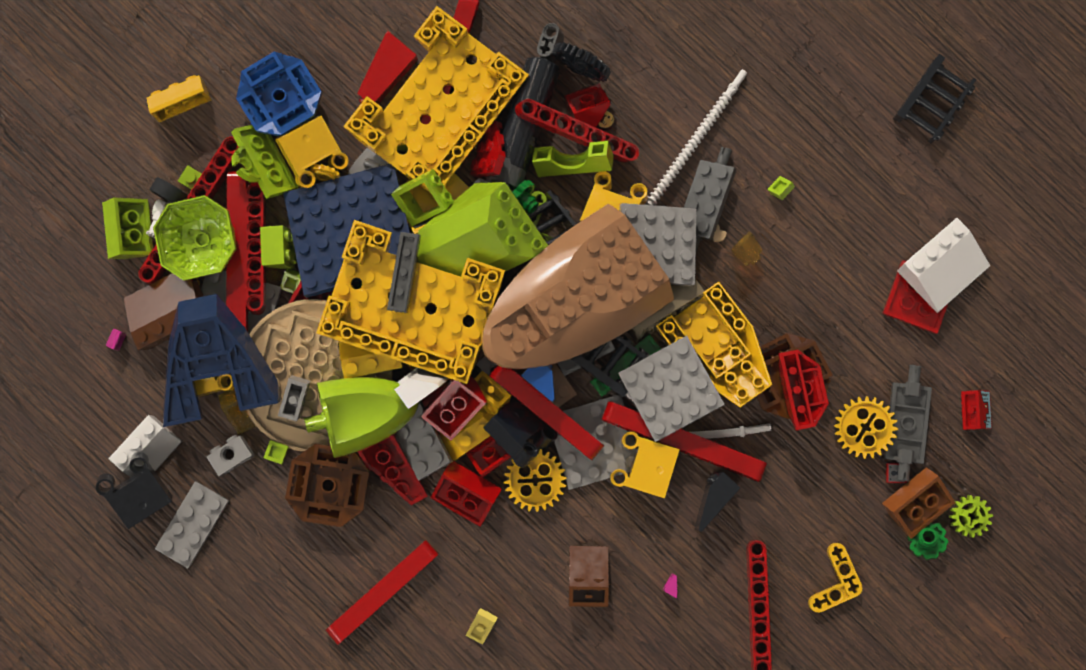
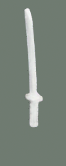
[690,423,771,439]

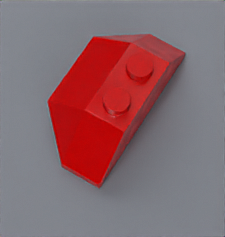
[778,350,829,431]

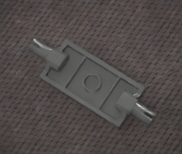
[684,147,737,257]
[884,365,932,481]

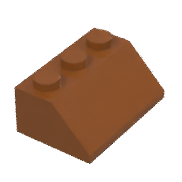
[882,467,956,539]

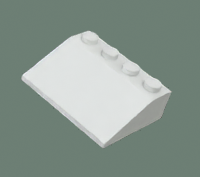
[897,218,990,313]

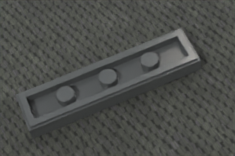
[387,232,421,313]

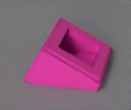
[106,329,126,351]
[663,573,677,598]

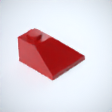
[564,84,611,133]

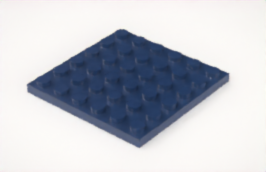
[283,164,411,298]

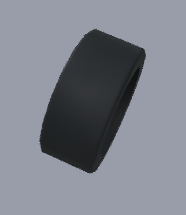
[149,177,188,203]

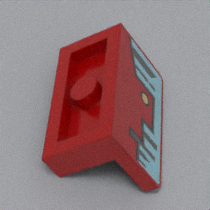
[961,390,992,430]

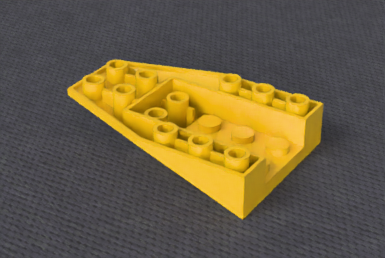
[656,282,772,408]

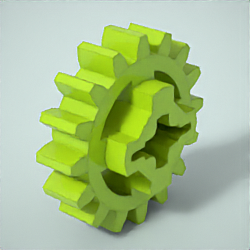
[949,495,993,538]

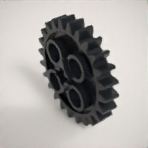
[552,42,611,82]

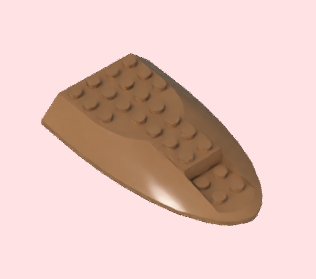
[482,204,674,369]

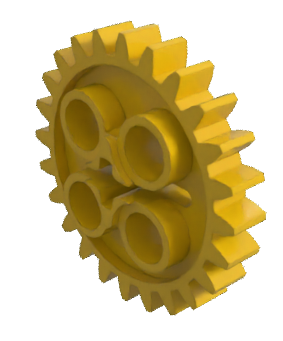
[834,396,898,459]
[504,449,567,512]

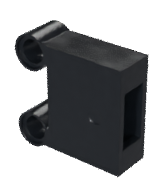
[484,399,558,468]
[96,452,173,529]

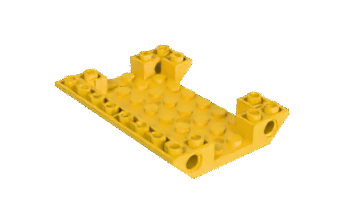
[343,6,529,193]
[316,220,505,384]

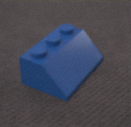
[522,365,556,403]

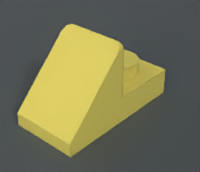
[466,608,498,645]

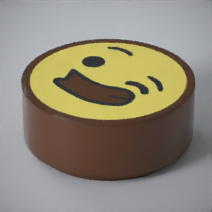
[597,110,615,130]

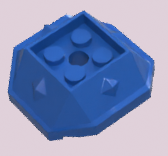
[236,51,322,136]

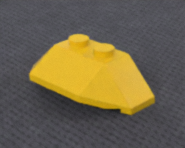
[439,407,494,465]

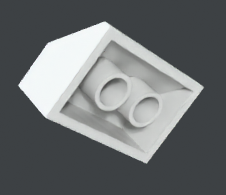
[394,367,449,409]
[109,415,182,477]

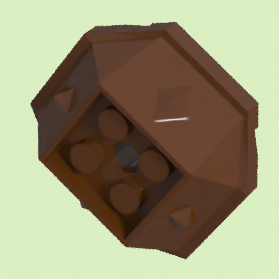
[756,333,833,420]
[285,444,370,527]

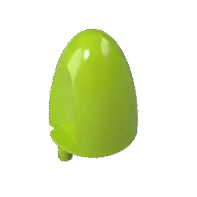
[304,377,419,458]

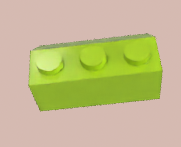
[102,198,153,259]

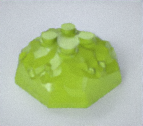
[153,195,237,281]

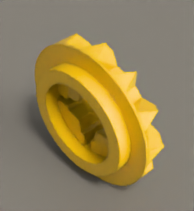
[310,164,340,182]

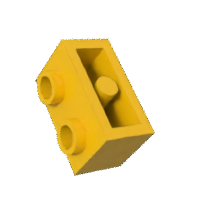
[474,371,511,415]

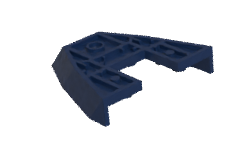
[163,294,282,427]

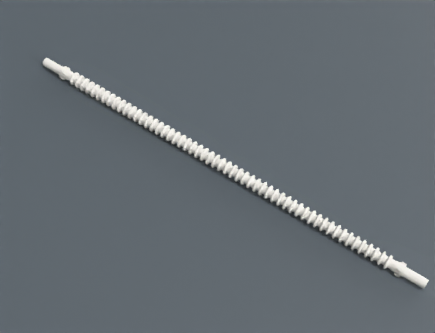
[645,70,748,205]

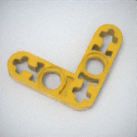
[808,543,862,613]

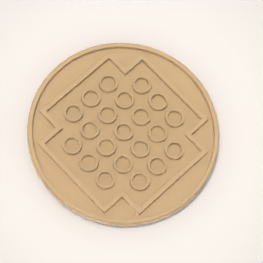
[246,299,393,452]

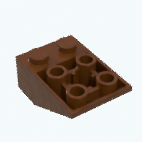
[568,546,609,607]

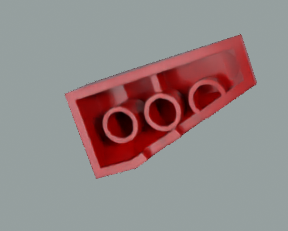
[357,434,428,505]

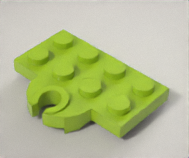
[231,125,299,199]

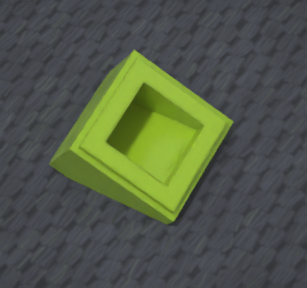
[280,269,301,294]

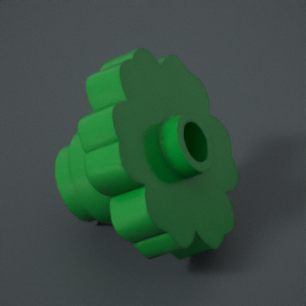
[512,180,539,215]
[907,522,948,560]

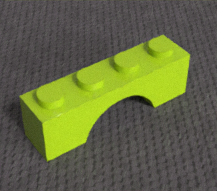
[532,141,614,177]

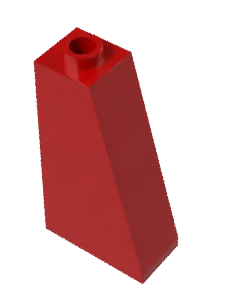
[357,31,418,104]

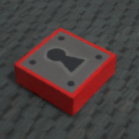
[886,463,907,483]

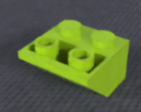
[260,225,297,269]

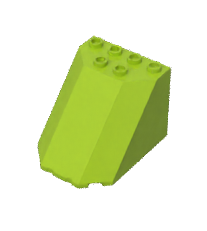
[417,182,548,277]

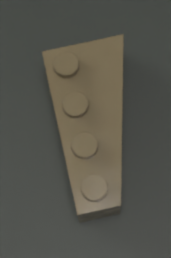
[628,279,704,343]

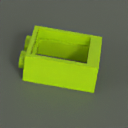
[391,169,454,226]

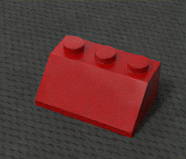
[421,376,487,441]
[430,460,502,527]

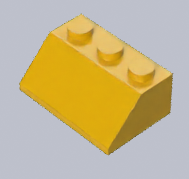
[147,75,212,122]
[339,341,404,378]

